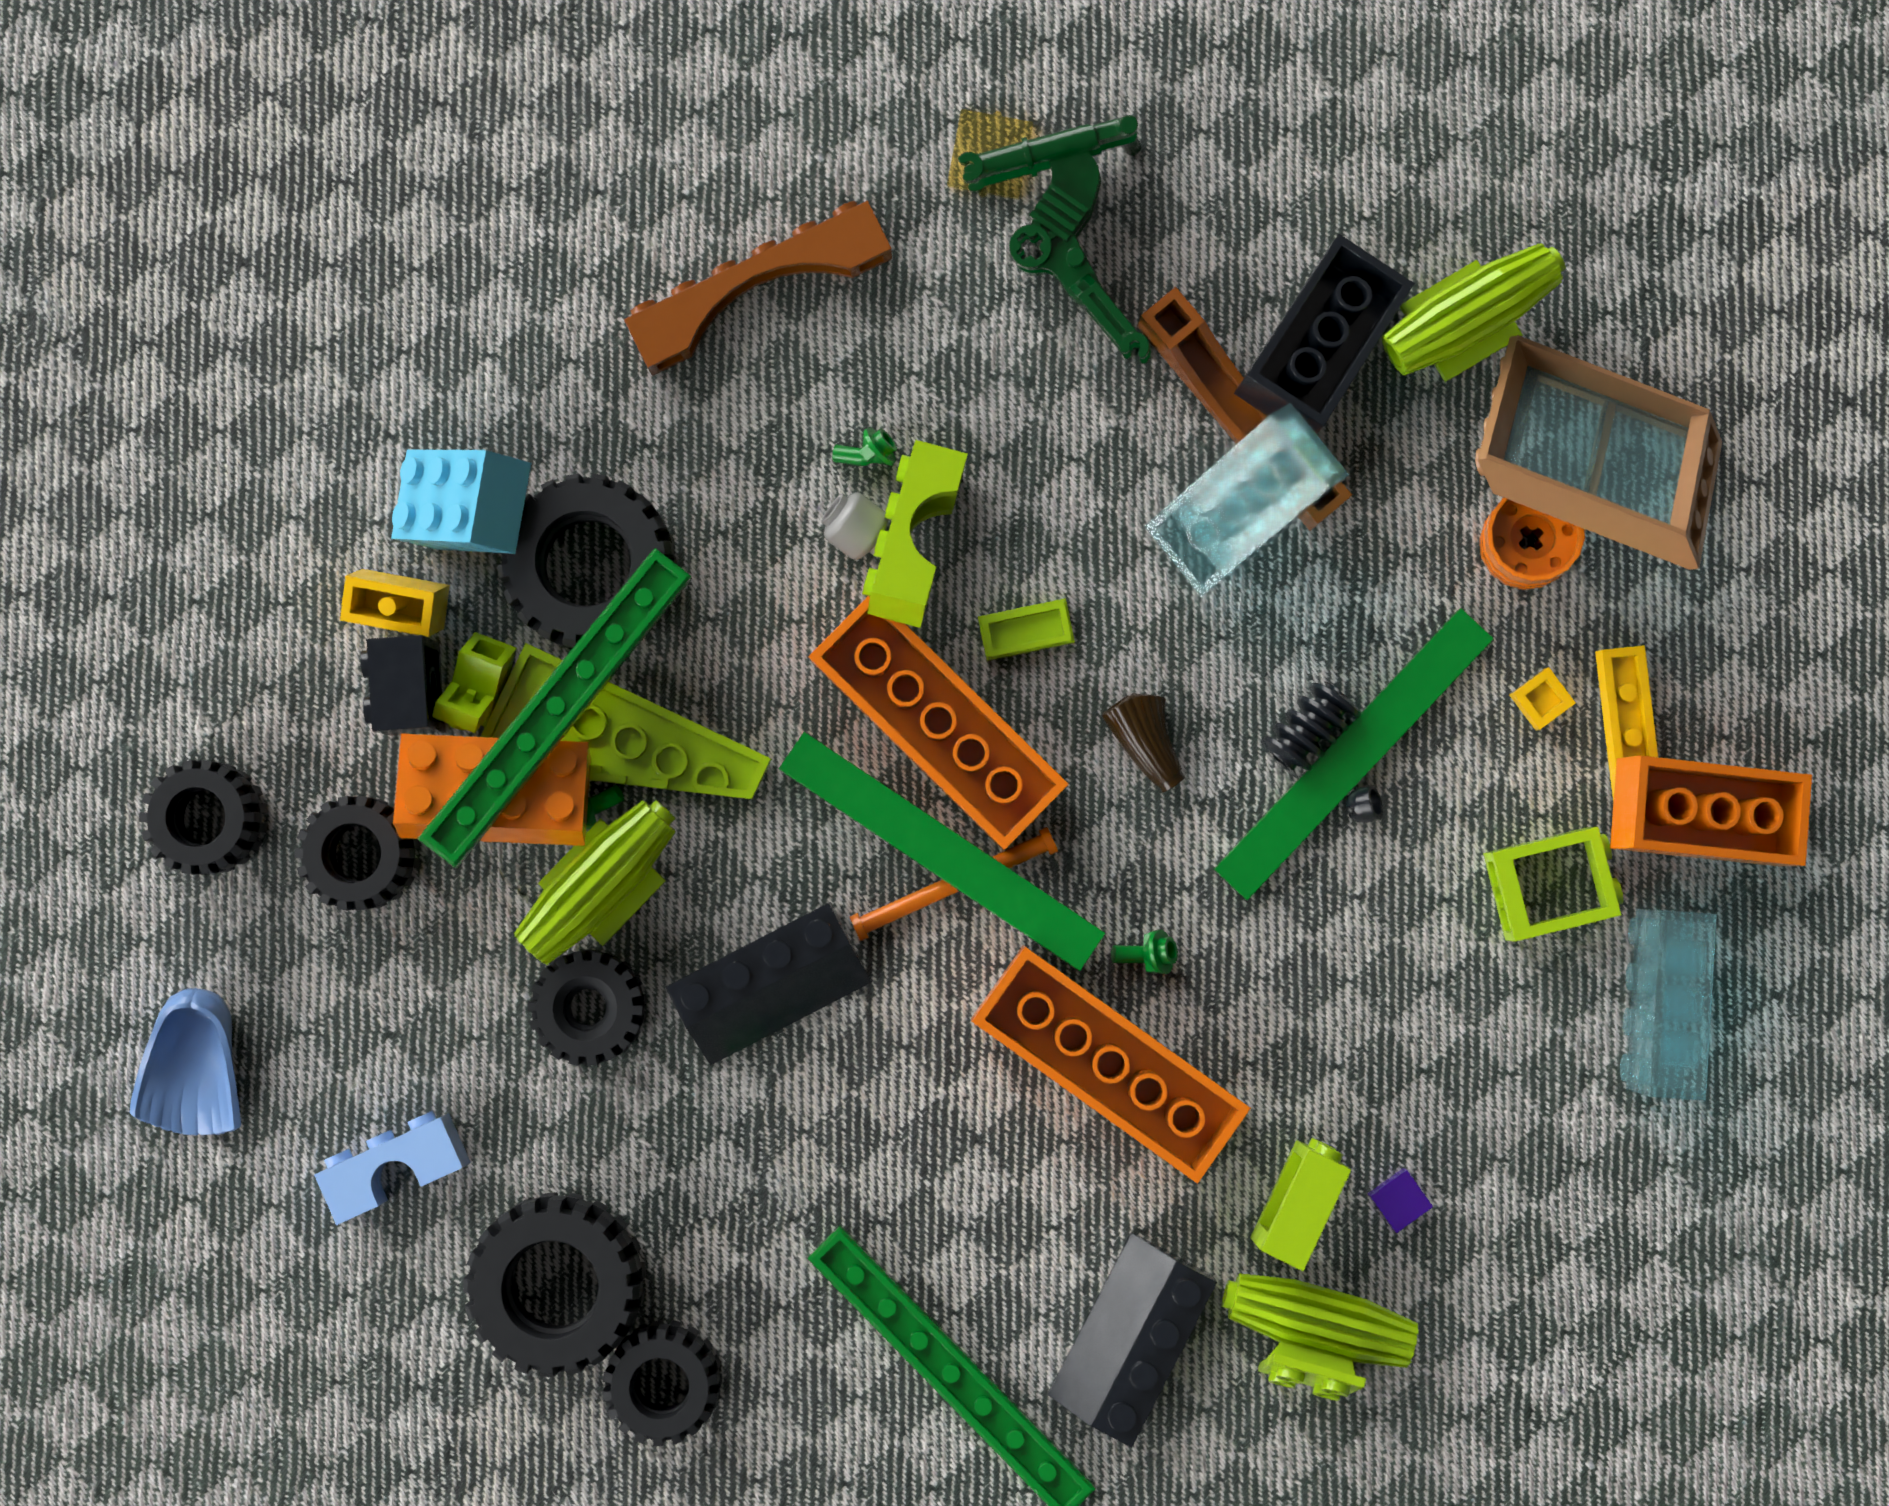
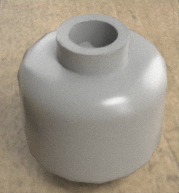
[821,492,889,560]

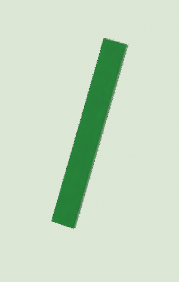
[417,548,692,869]
[1213,608,1494,900]
[779,732,1105,972]
[807,1225,1096,1506]

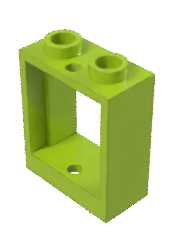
[1483,827,1624,942]
[1250,1138,1351,1271]

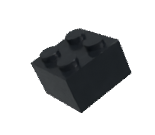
[360,635,445,736]

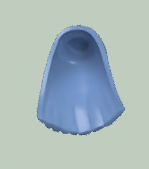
[130,988,241,1135]

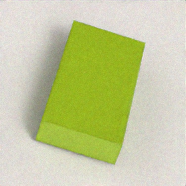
[977,598,1075,662]

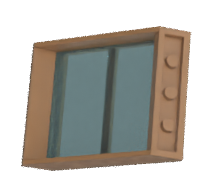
[1475,335,1722,570]

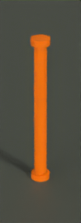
[849,827,1058,941]

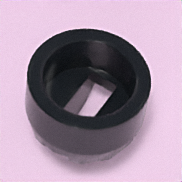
[1346,785,1383,823]

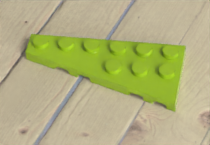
[480,643,772,800]

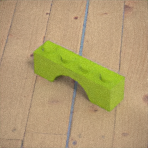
[862,440,968,628]

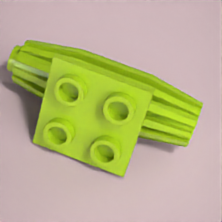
[1382,243,1566,382]
[514,800,676,965]
[1221,1273,1418,1401]

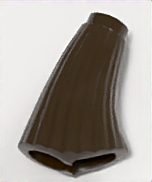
[1101,693,1185,793]

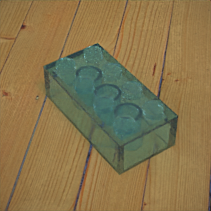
[1144,403,1349,597]
[1620,909,1717,1101]

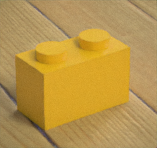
[340,569,450,637]

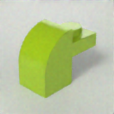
[432,632,517,733]

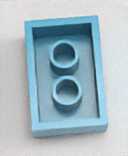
[391,450,531,554]

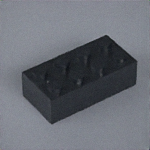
[1234,234,1415,443]

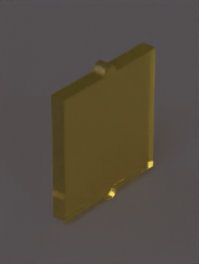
[947,109,1033,200]

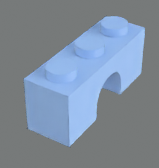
[314,1111,471,1225]

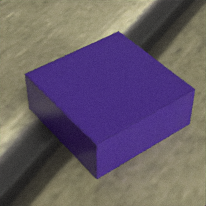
[1367,1168,1433,1233]

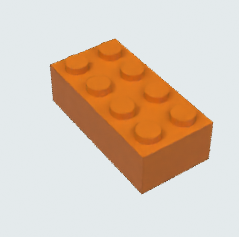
[393,734,591,846]
[1610,755,1812,867]

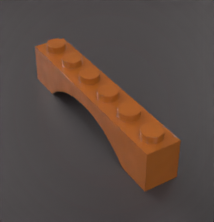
[624,200,892,376]
[1137,287,1352,531]

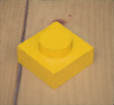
[1509,667,1576,731]

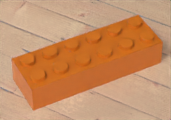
[808,596,1069,850]
[971,945,1251,1184]

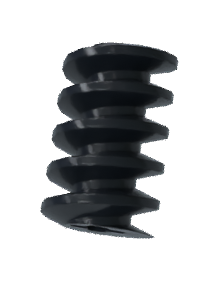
[1261,681,1361,779]

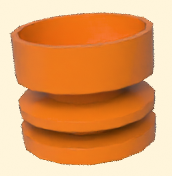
[1479,498,1585,590]

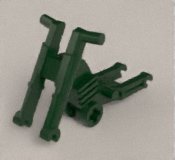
[958,115,1151,365]

